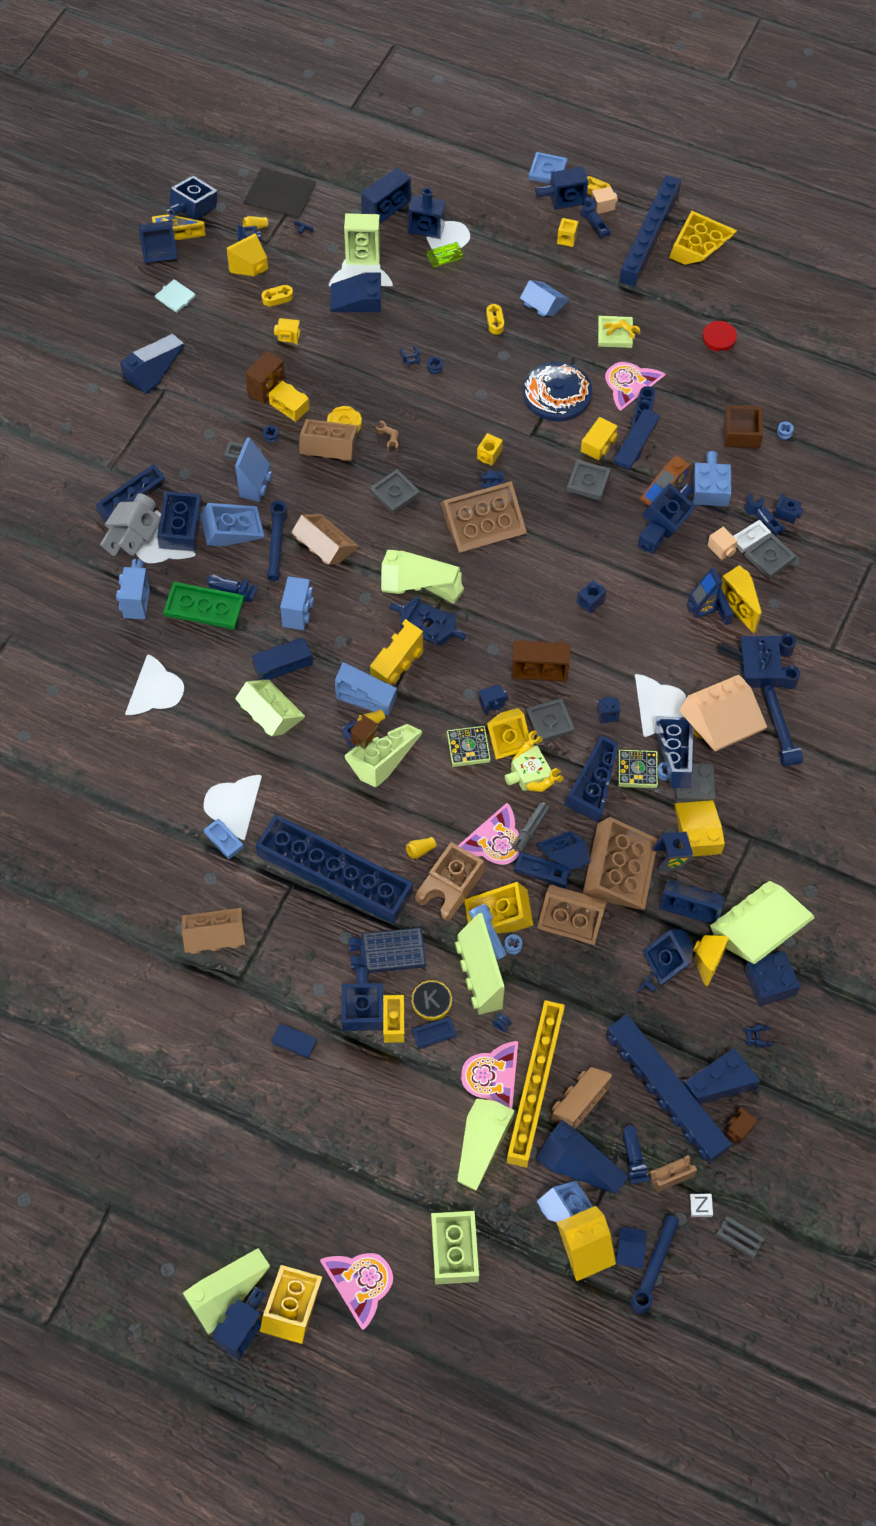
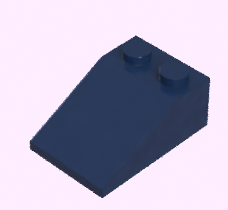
[330,272,381,312]

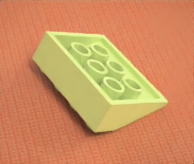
[710,881,814,964]
[455,913,504,1015]

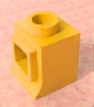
[274,318,300,345]

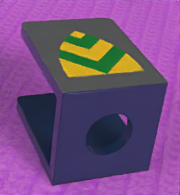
[652,832,693,872]

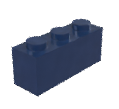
[252,637,313,680]

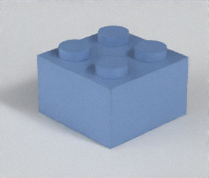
[280,576,314,630]

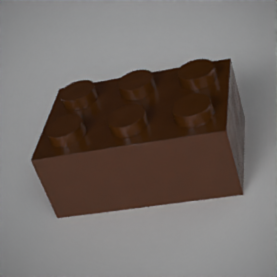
[511,640,570,682]

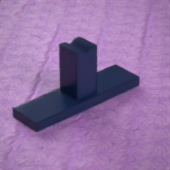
[294,220,314,235]
[636,973,656,994]

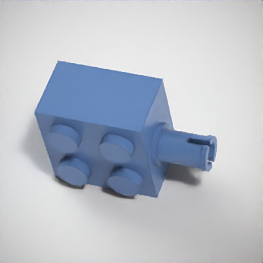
[693,451,731,506]
[116,559,150,619]

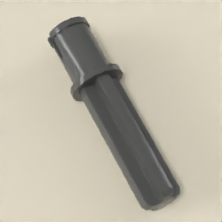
[512,802,549,853]

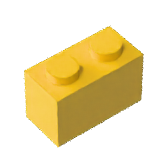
[269,381,309,422]
[581,417,618,460]
[383,995,404,1043]

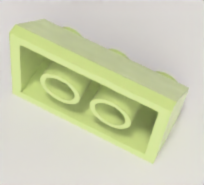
[236,680,305,736]

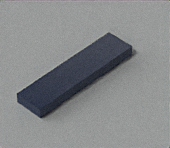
[614,409,660,470]

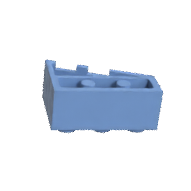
[335,662,397,716]

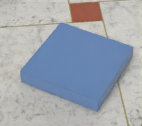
[528,152,568,184]

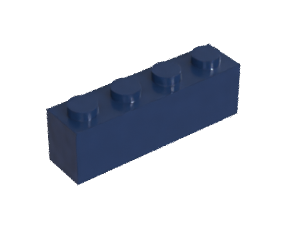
[96,464,165,523]

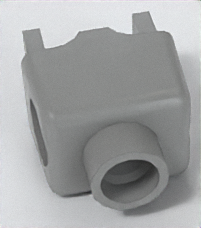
[100,493,161,556]

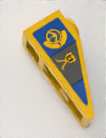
[152,214,206,240]

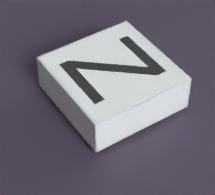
[689,1194,713,1217]

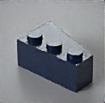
[684,1048,760,1105]

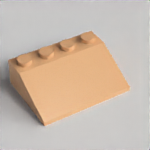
[679,675,767,752]

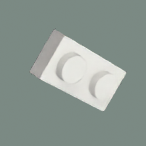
[733,520,771,553]

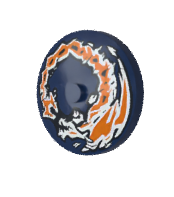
[523,362,592,422]

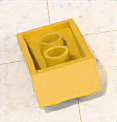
[721,565,762,634]
[675,800,725,856]
[465,882,533,934]
[557,1206,616,1281]
[260,1265,322,1344]

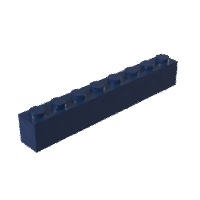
[620,175,681,287]
[606,1014,731,1164]

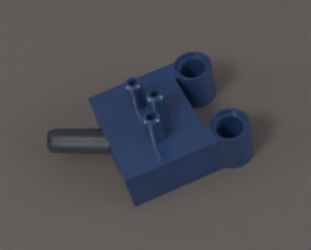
[717,633,800,689]

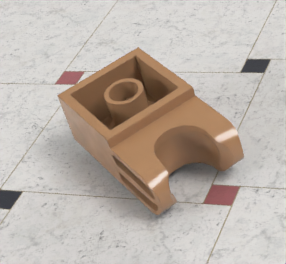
[415,842,486,921]

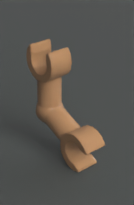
[375,421,399,452]

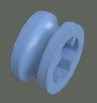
[777,422,794,440]
[657,762,669,781]
[504,934,522,955]

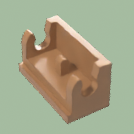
[648,1155,697,1193]

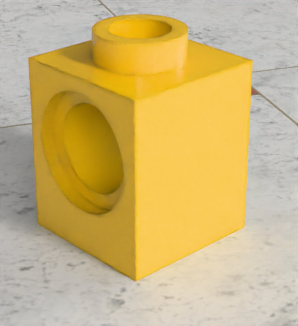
[557,218,578,247]
[477,433,503,466]

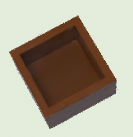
[245,351,286,405]
[724,406,763,448]

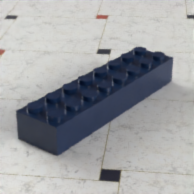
[255,814,413,924]

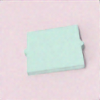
[155,279,196,313]

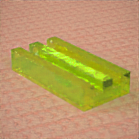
[426,242,463,268]

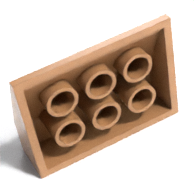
[440,481,527,553]
[583,817,658,910]

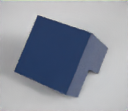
[616,1227,647,1268]

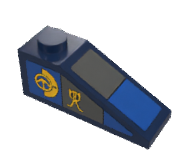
[687,568,722,619]

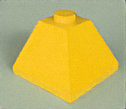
[226,234,268,276]
[487,708,529,760]
[693,935,729,986]

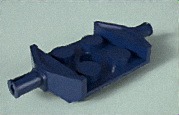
[390,596,467,645]

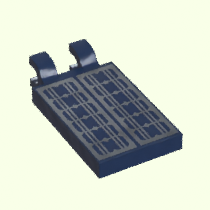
[349,927,426,973]

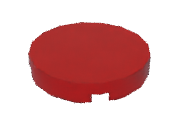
[703,321,737,351]

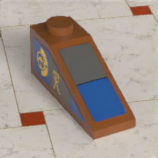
[640,455,690,506]

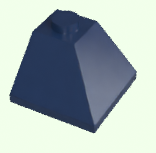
[536,830,591,869]
[643,929,693,985]

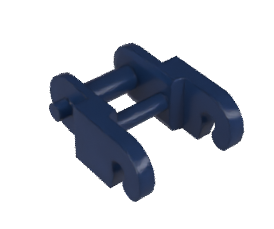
[399,345,421,367]
[481,470,504,489]
[744,1025,772,1048]

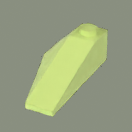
[381,550,460,594]
[345,724,422,787]
[457,1099,515,1191]
[183,1248,270,1335]

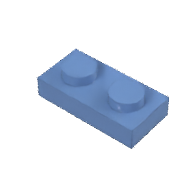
[204,818,244,859]

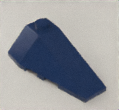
[120,334,185,394]
[536,1120,628,1194]

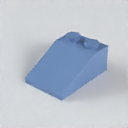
[235,437,273,502]
[200,503,264,546]

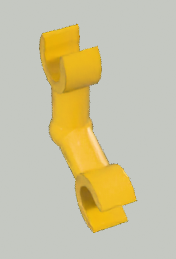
[604,320,640,339]

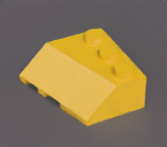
[669,211,737,265]

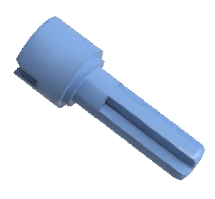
[469,903,506,960]

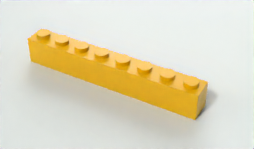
[507,1000,565,1168]

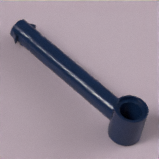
[266,500,287,581]
[762,685,803,767]
[631,1215,679,1314]

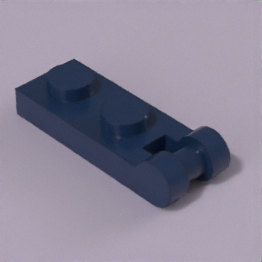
[514,852,572,889]

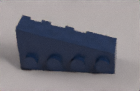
[655,716,693,789]
[564,735,618,823]

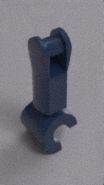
[581,197,611,239]
[744,494,784,536]
[207,575,258,602]
[623,1125,650,1185]

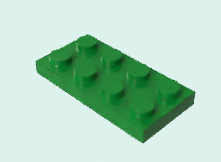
[163,582,245,630]

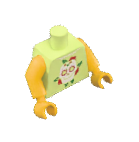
[505,731,564,792]

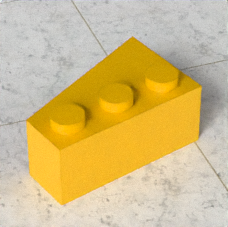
[370,619,423,685]

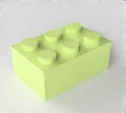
[344,214,380,265]
[431,1211,479,1285]

